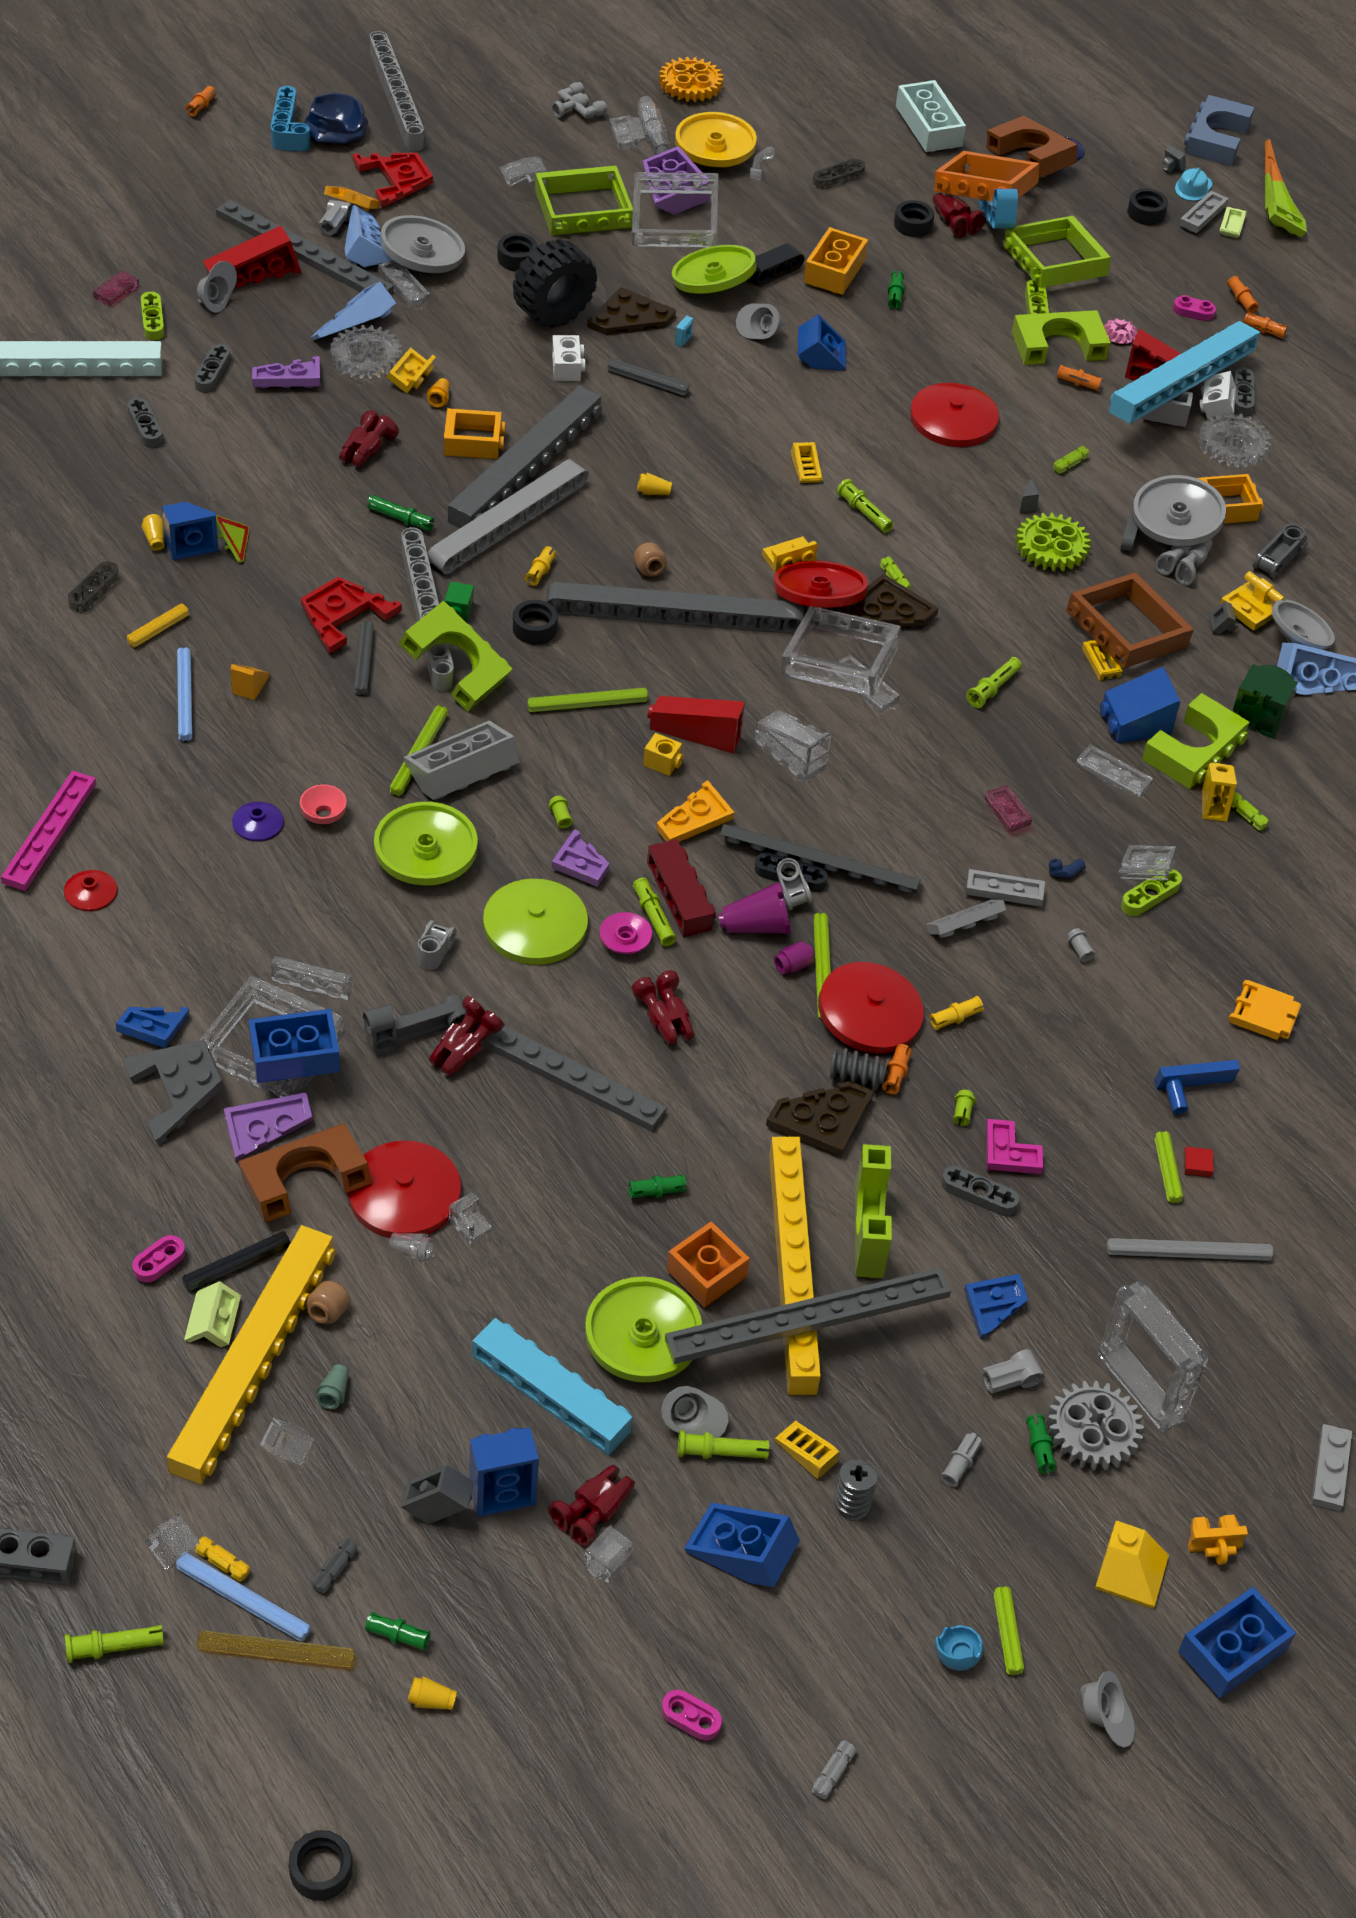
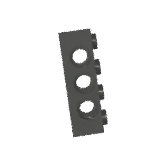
[0,1526,77,1586]

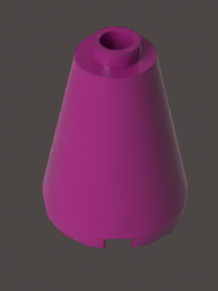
[718,882,791,934]

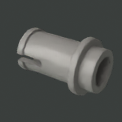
[1067,928,1096,962]

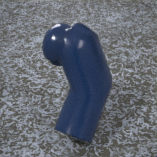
[1048,859,1086,879]

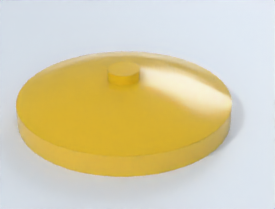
[675,112,757,167]

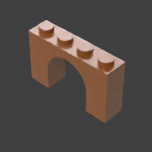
[987,115,1078,178]
[238,1123,372,1223]

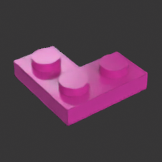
[986,1119,1043,1174]

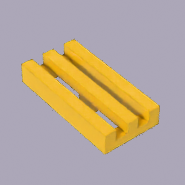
[1082,640,1123,681]

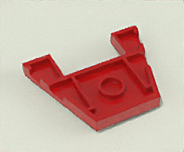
[352,153,433,207]
[301,577,402,654]

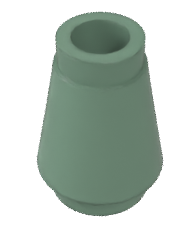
[316,1364,349,1409]

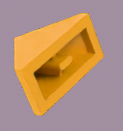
[230,664,270,700]

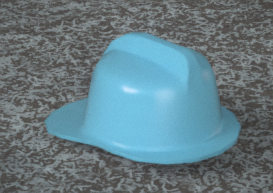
[1175,167,1212,201]

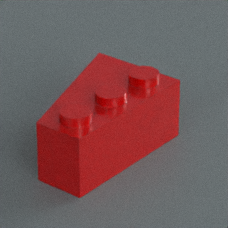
[1125,328,1190,392]

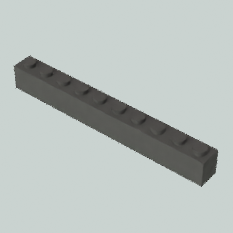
[448,385,602,528]

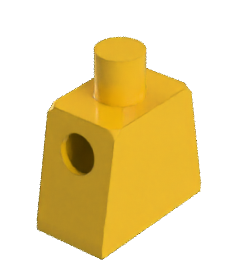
[1202,763,1237,822]

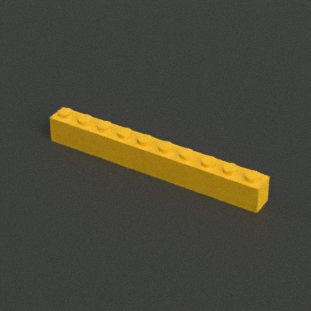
[769,1137,820,1395]
[167,1225,336,1485]

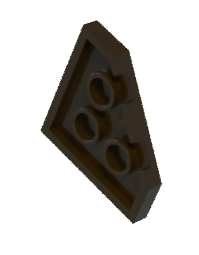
[587,287,676,335]
[839,574,939,627]
[766,1081,874,1156]

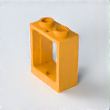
[444,408,506,459]
[1197,474,1263,524]

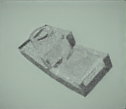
[499,156,547,187]

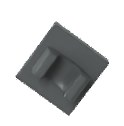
[1163,145,1186,174]
[1209,601,1239,635]

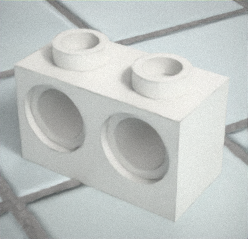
[552,335,585,381]
[1200,371,1236,421]

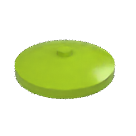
[672,245,757,293]
[374,802,478,885]
[483,879,588,965]
[585,1277,702,1382]

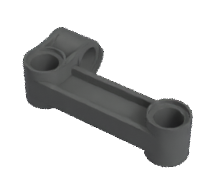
[363,995,466,1055]

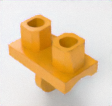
[1187,1515,1248,1565]

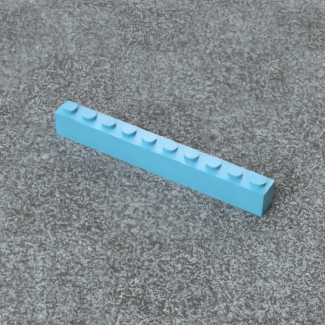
[1109,321,1260,424]

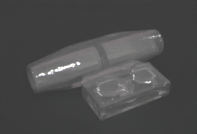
[610,96,670,155]

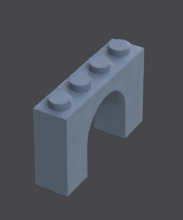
[1184,95,1254,166]

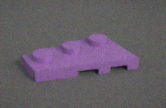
[252,356,320,388]
[224,1092,312,1162]

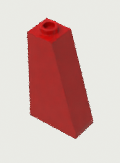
[647,696,745,753]

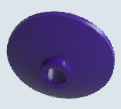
[232,802,284,842]

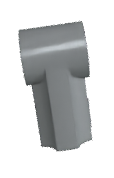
[319,198,353,236]
[981,1349,1045,1394]

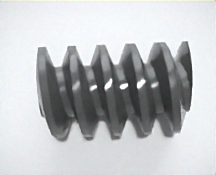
[830,1046,889,1091]
[834,1460,878,1521]

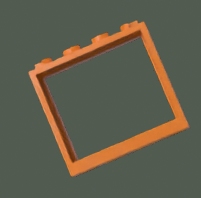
[934,151,1040,201]

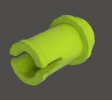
[548,796,573,829]
[953,1090,976,1126]

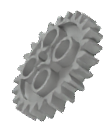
[1046,1381,1144,1471]

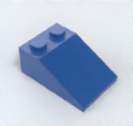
[684,1503,800,1587]

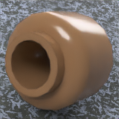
[633,542,667,577]
[306,1281,350,1324]

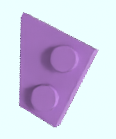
[552,829,609,887]

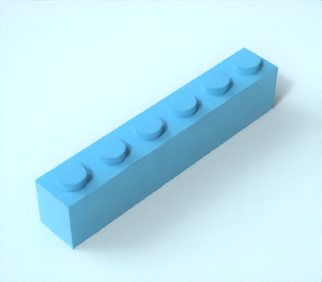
[472,1318,632,1456]

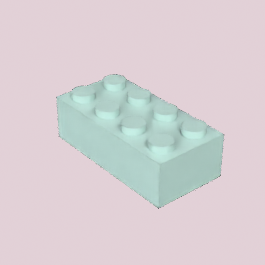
[896,80,966,152]

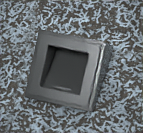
[1020,480,1039,513]

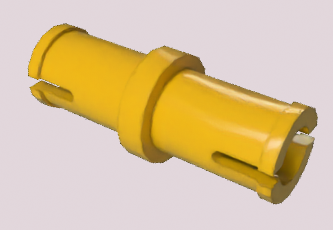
[525,546,557,586]
[929,996,984,1030]

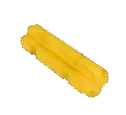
[195,1536,250,1582]

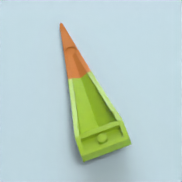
[1265,139,1307,238]

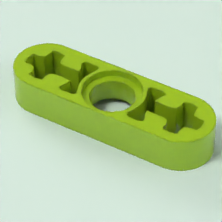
[1025,280,1049,314]
[141,292,164,340]
[1121,868,1182,916]

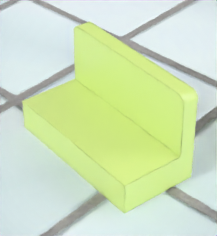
[184,1281,241,1348]

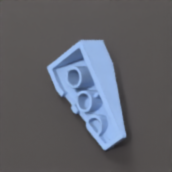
[345,204,393,267]
[310,282,396,341]
[1277,643,1356,695]

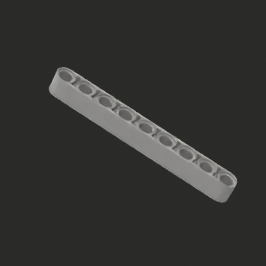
[370,31,424,151]
[427,459,589,574]
[401,527,453,692]

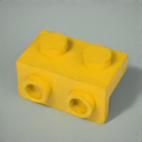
[386,347,436,394]

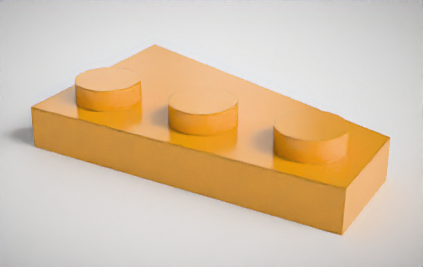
[656,780,734,842]

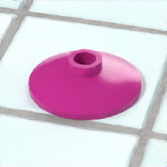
[600,912,652,954]

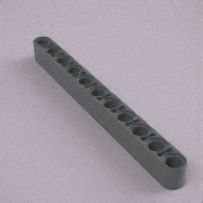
[546,582,805,634]

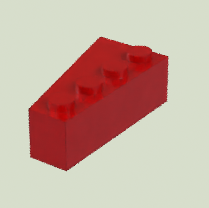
[203,225,301,288]

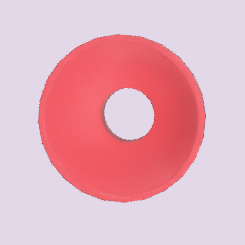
[300,784,347,825]

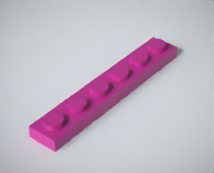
[1,770,96,891]

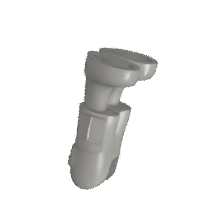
[1155,539,1213,586]

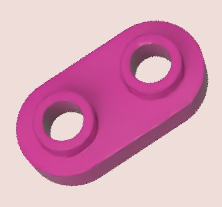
[1173,295,1216,321]
[133,1235,185,1282]
[661,1690,722,1741]

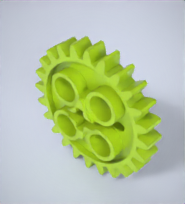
[1015,513,1091,571]

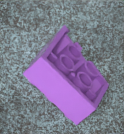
[643,146,710,215]

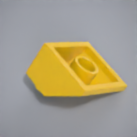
[1095,1521,1169,1609]

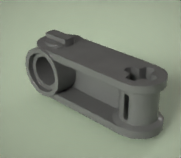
[1253,524,1308,579]

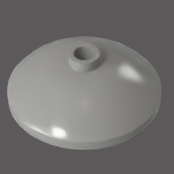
[1271,599,1335,650]

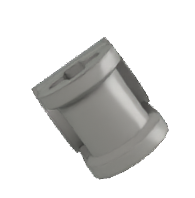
[777,858,813,911]
[417,920,457,970]

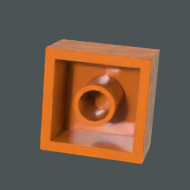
[667,1221,750,1308]

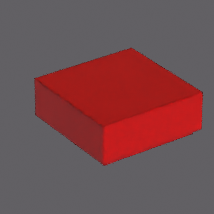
[1184,1147,1214,1177]

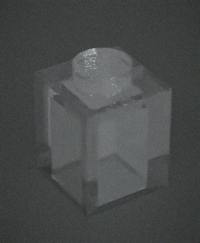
[585,1525,633,1583]

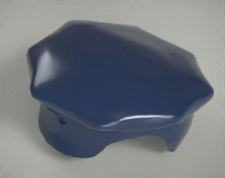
[304,93,369,144]

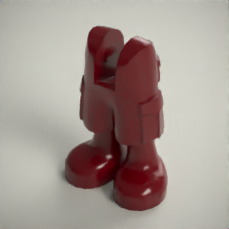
[933,193,986,238]
[339,410,399,468]
[631,970,694,1045]
[428,996,505,1076]
[548,1464,635,1546]

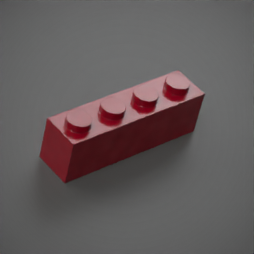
[647,839,716,937]

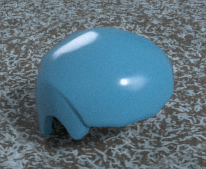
[935,1625,984,1671]

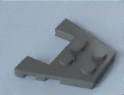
[122,1040,225,1145]

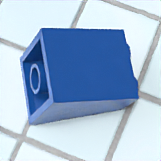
[1100,667,1181,743]

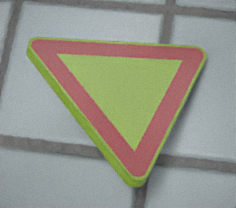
[216,515,249,563]

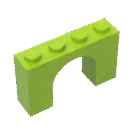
[1012,310,1111,365]
[398,601,513,712]
[1142,693,1249,789]
[855,1144,892,1278]

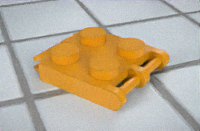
[1228,980,1301,1040]

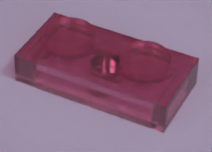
[93,270,139,307]
[984,785,1033,832]

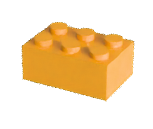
[803,227,868,295]

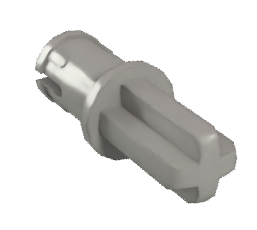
[940,1432,982,1487]

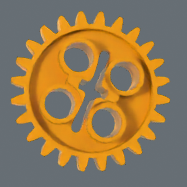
[659,57,723,102]

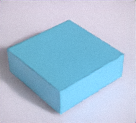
[675,315,693,347]

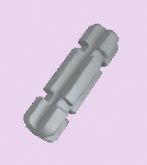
[812,1740,856,1800]

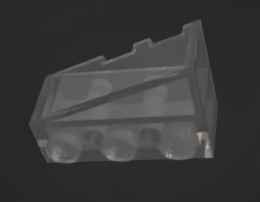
[754,710,831,782]

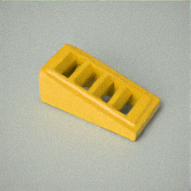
[790,442,823,483]
[775,1421,840,1480]

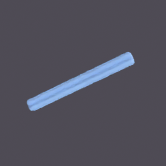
[177,647,192,741]
[176,1553,311,1642]

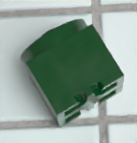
[1232,664,1298,739]

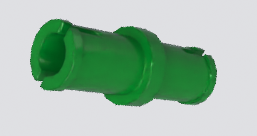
[888,271,905,309]
[628,1174,687,1199]
[1026,1414,1057,1474]
[365,1612,431,1651]

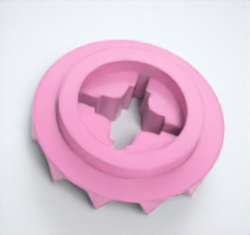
[1104,318,1137,344]

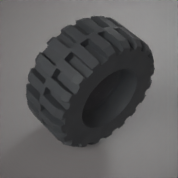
[513,239,597,327]

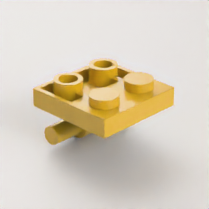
[1220,571,1285,631]

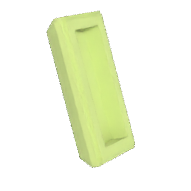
[1219,207,1247,238]

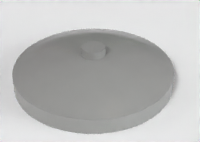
[379,215,465,273]
[1133,475,1226,546]

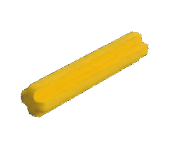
[127,604,189,648]

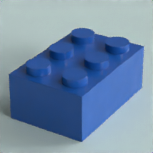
[248,1009,340,1083]
[469,1427,539,1517]
[1178,1587,1296,1699]

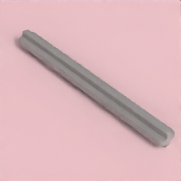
[1106,1238,1273,1261]

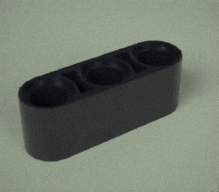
[750,243,805,285]

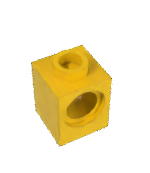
[643,733,684,776]

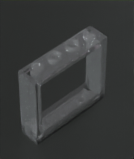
[632,172,718,248]
[781,606,901,696]
[200,975,345,1097]
[1098,1279,1209,1433]

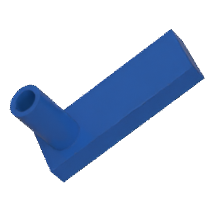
[1154,1060,1240,1114]

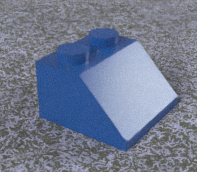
[797,314,846,371]
[162,502,219,560]

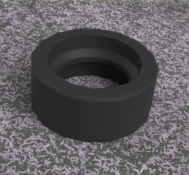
[1127,188,1168,224]
[894,200,935,237]
[497,233,538,270]
[513,600,558,644]
[289,1830,353,1900]

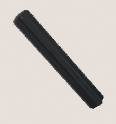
[182,1231,290,1291]

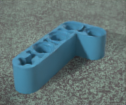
[271,86,310,151]
[979,189,1018,229]

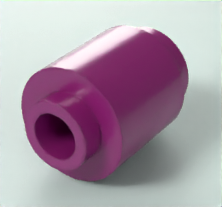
[774,941,814,975]

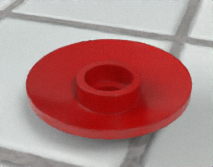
[64,870,117,911]

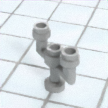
[551,82,607,118]

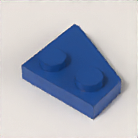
[116,1007,189,1048]
[964,1274,1028,1339]

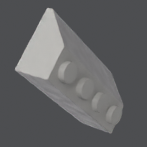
[404,721,520,800]

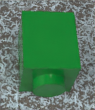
[444,581,474,622]

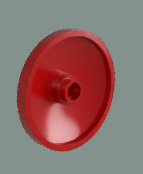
[910,383,999,447]
[773,561,868,608]
[818,962,924,1053]
[348,1140,461,1239]

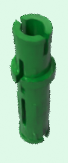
[367,494,435,532]

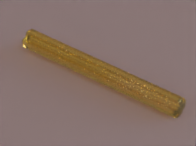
[197,1631,355,1668]

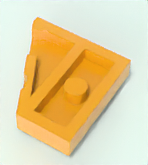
[324,186,380,211]

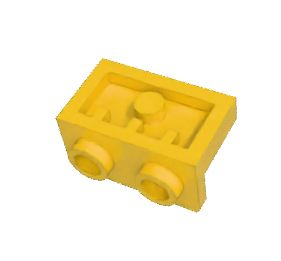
[762,536,818,572]

